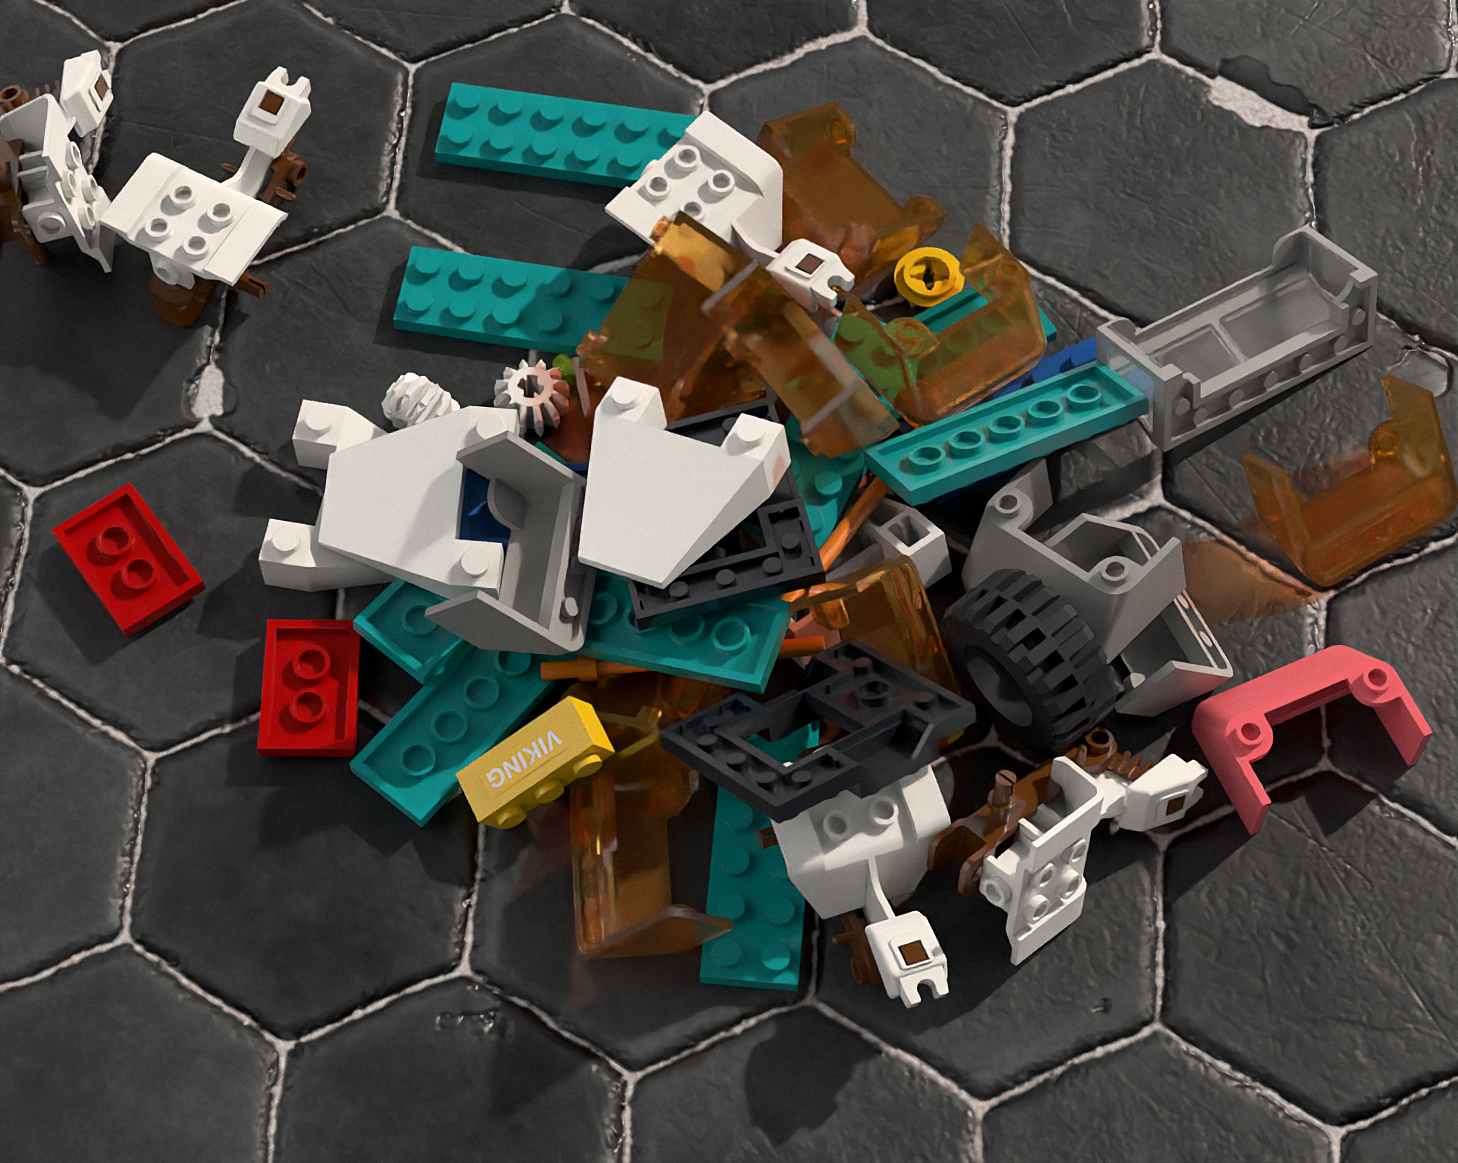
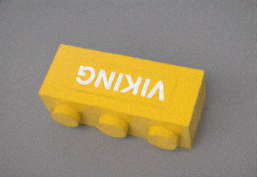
[455,696,615,829]

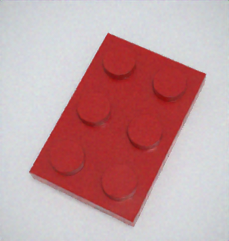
[51,482,206,639]
[258,620,363,757]

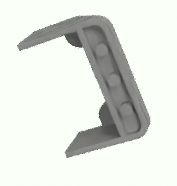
[425,430,597,656]
[962,456,1186,664]
[1043,513,1233,717]

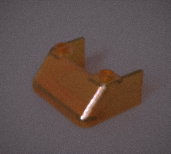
[833,222,1047,428]
[700,258,901,459]
[1241,374,1458,587]
[788,554,967,753]
[569,730,732,958]

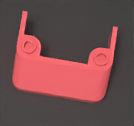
[1191,645,1433,835]

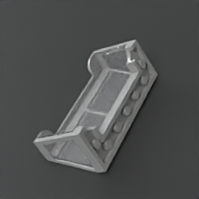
[1096,225,1378,452]

